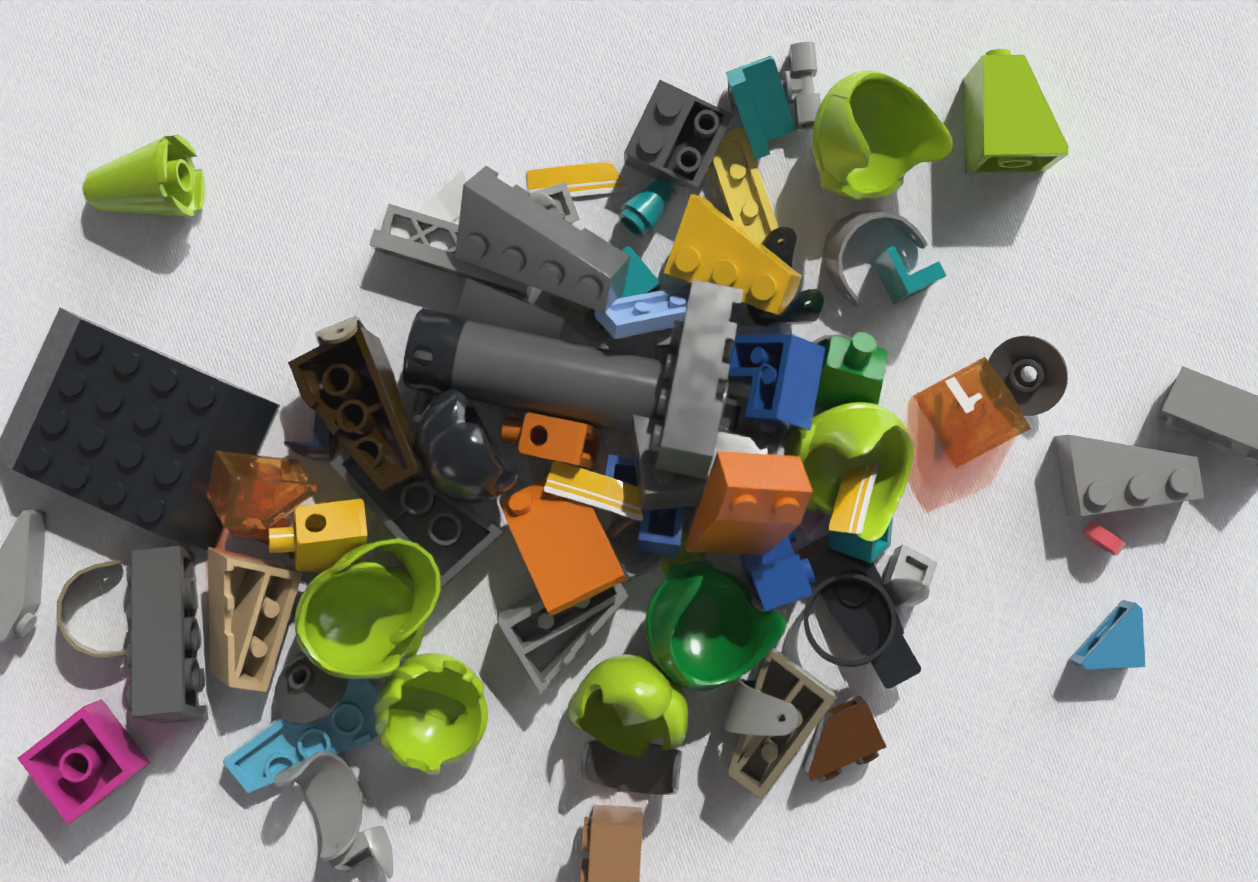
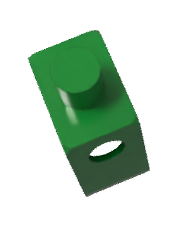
[815,332,888,410]

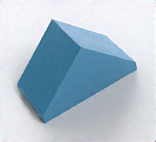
[1069,600,1146,670]

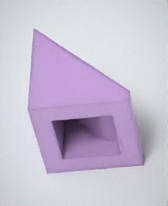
[797,508,825,535]

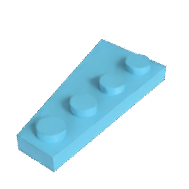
[223,679,380,793]

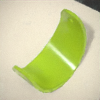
[332,538,440,645]

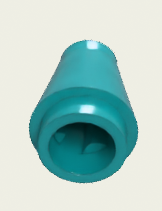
[618,177,676,237]

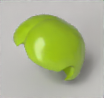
[567,654,688,757]

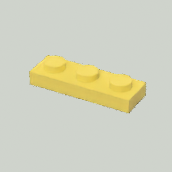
[711,127,783,244]

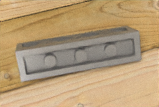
[369,204,532,298]

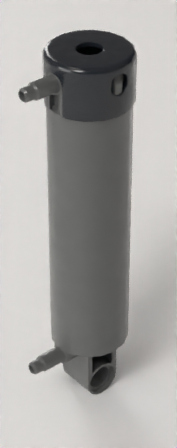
[402,309,789,445]

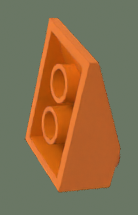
[685,451,813,555]
[499,465,627,617]

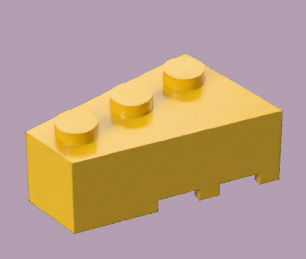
[664,194,802,315]

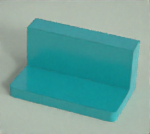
[726,56,796,160]
[873,246,946,305]

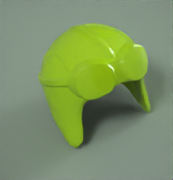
[812,70,953,201]
[784,402,914,542]
[295,562,425,679]

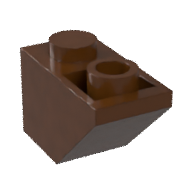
[803,696,886,782]

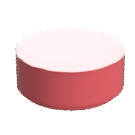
[1082,520,1126,556]

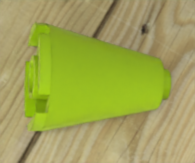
[82,134,205,218]

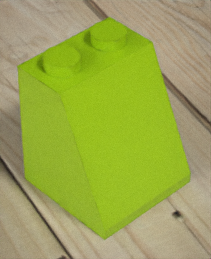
[963,49,1068,173]

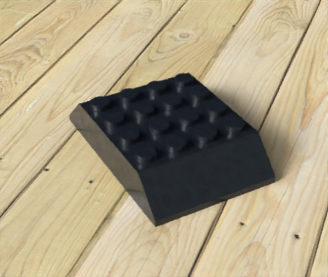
[0,308,281,550]

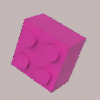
[17,699,151,824]

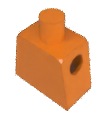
[501,412,602,469]

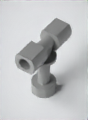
[728,42,821,130]

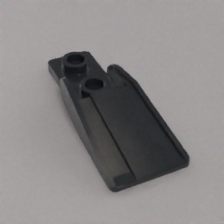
[797,534,921,689]

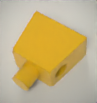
[268,499,368,572]

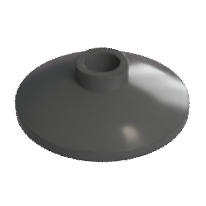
[986,335,1068,416]
[274,651,348,725]

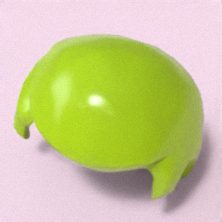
[373,653,488,775]

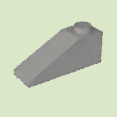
[0,509,46,642]

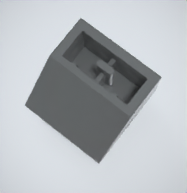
[624,80,734,190]

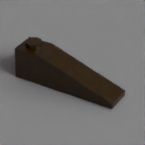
[288,325,422,492]

